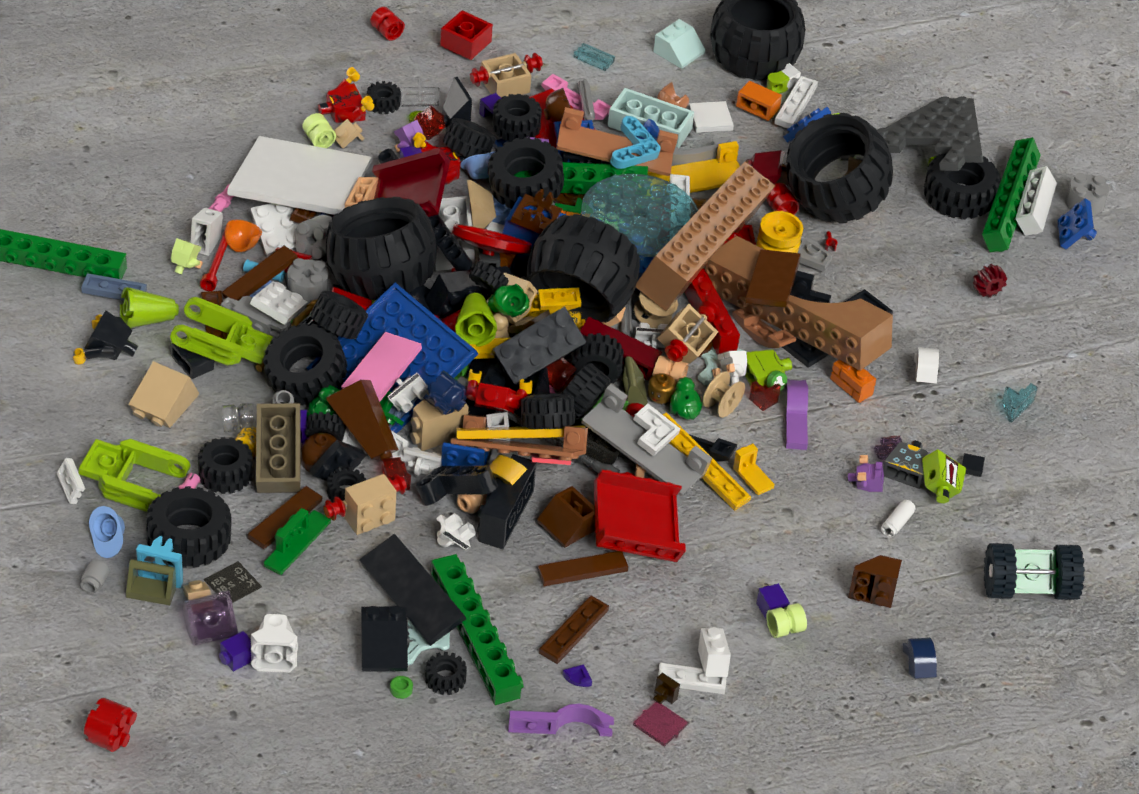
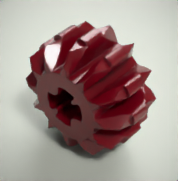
[973,263,1008,298]

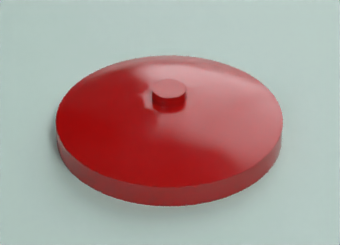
[452,224,532,256]

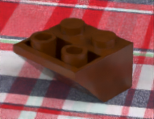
[537,486,596,548]
[848,555,902,608]

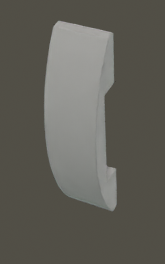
[672,136,731,166]

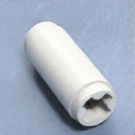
[881,500,916,538]

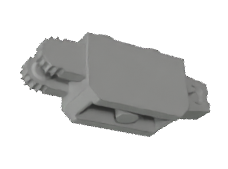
[221,296,288,338]

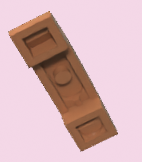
[732,308,796,348]

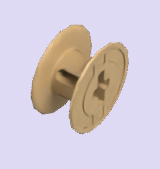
[633,291,678,328]
[702,371,745,418]

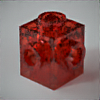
[414,105,445,140]

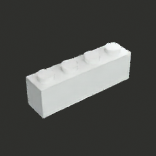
[1015,166,1057,236]

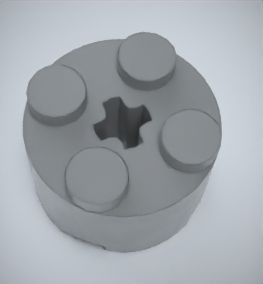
[1066,173,1109,217]
[295,215,332,260]
[287,258,328,305]

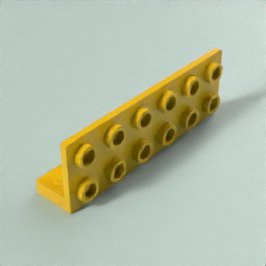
[637,141,740,201]

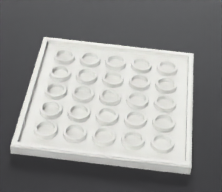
[227,136,372,215]

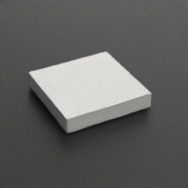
[689,101,734,133]

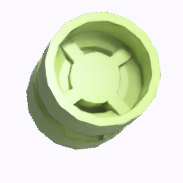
[303,113,336,148]
[766,603,807,638]

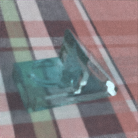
[1002,383,1038,423]

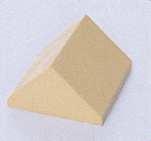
[467,180,496,229]

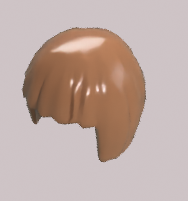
[657,82,689,109]

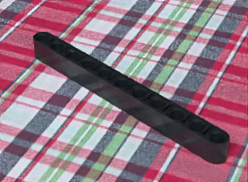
[378,149,472,271]

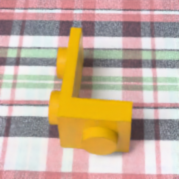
[733,444,775,495]

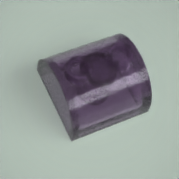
[183,590,238,646]

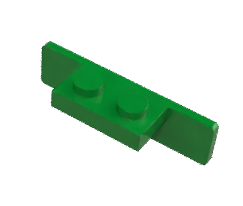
[264,508,331,575]

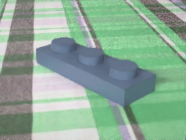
[81,273,147,300]

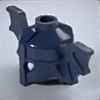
[423,370,468,415]

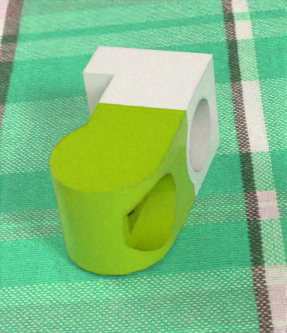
[766,63,801,94]

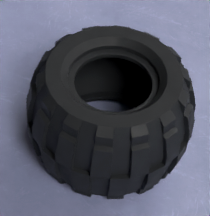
[710,0,806,80]

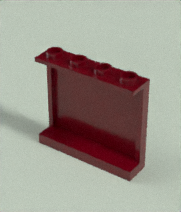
[372,148,450,217]

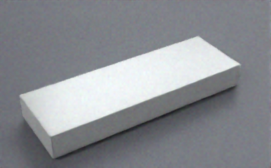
[658,663,727,694]

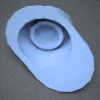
[460,151,495,179]
[89,506,125,558]

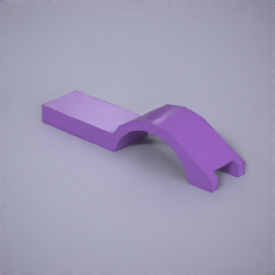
[785,379,808,450]
[508,704,614,737]

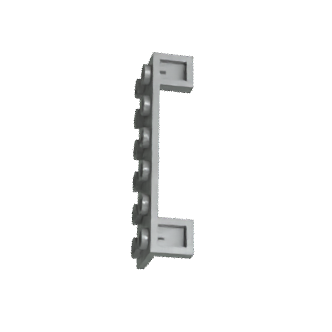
[581,384,712,496]

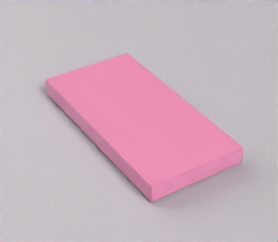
[341,332,422,402]

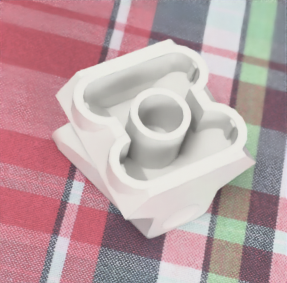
[251,614,298,673]

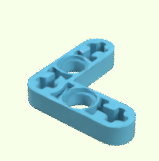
[610,116,661,169]

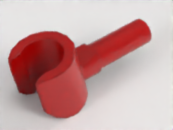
[825,231,838,251]

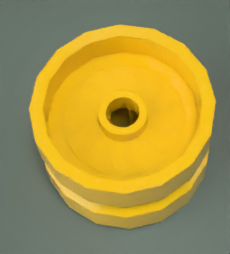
[756,211,804,253]

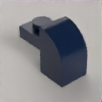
[903,637,937,679]

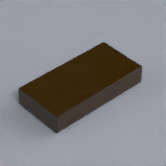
[508,309,551,334]

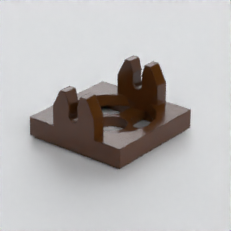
[511,189,562,234]

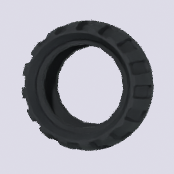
[786,113,893,223]
[326,197,437,300]
[527,214,640,323]

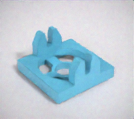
[136,536,183,588]

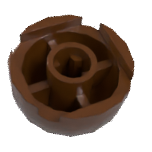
[543,88,571,124]
[301,433,339,472]

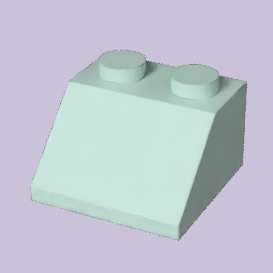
[654,19,705,69]

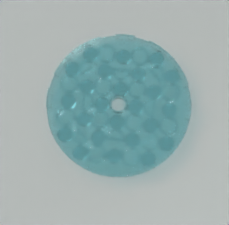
[581,174,698,260]

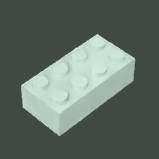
[608,88,694,148]

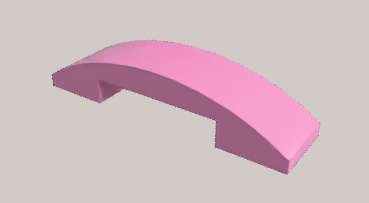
[541,74,611,120]

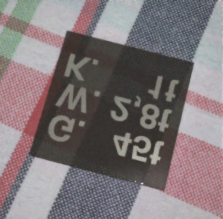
[203,561,262,606]

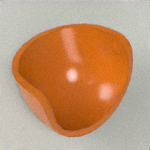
[225,219,262,252]

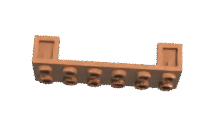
[556,107,678,176]
[450,415,588,461]

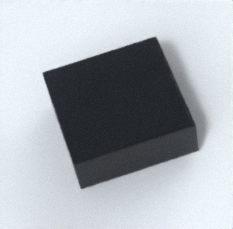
[962,453,985,477]

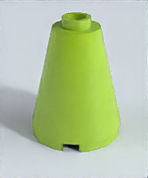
[120,287,179,328]
[455,293,497,347]

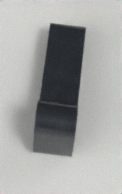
[415,465,498,506]

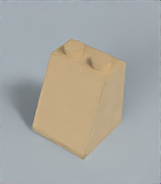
[129,361,199,428]
[410,399,469,451]

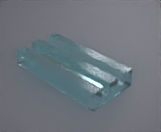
[574,43,615,71]

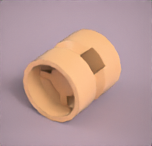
[653,355,689,383]

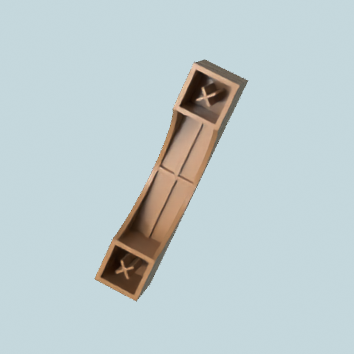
[636,162,775,311]
[705,236,893,371]

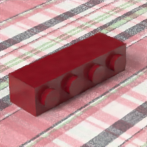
[580,317,663,381]

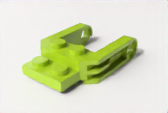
[170,297,273,365]
[78,439,191,512]

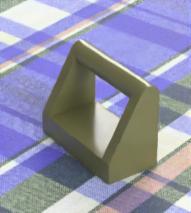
[622,357,648,406]
[126,559,176,606]

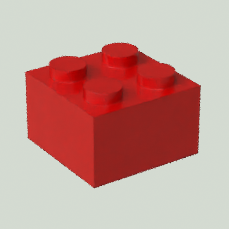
[440,10,493,60]

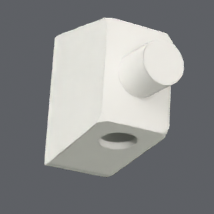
[191,208,223,256]

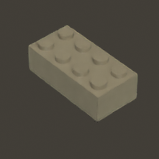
[256,403,301,493]

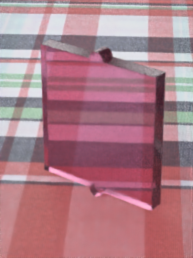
[633,702,688,747]

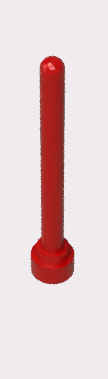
[200,231,228,291]

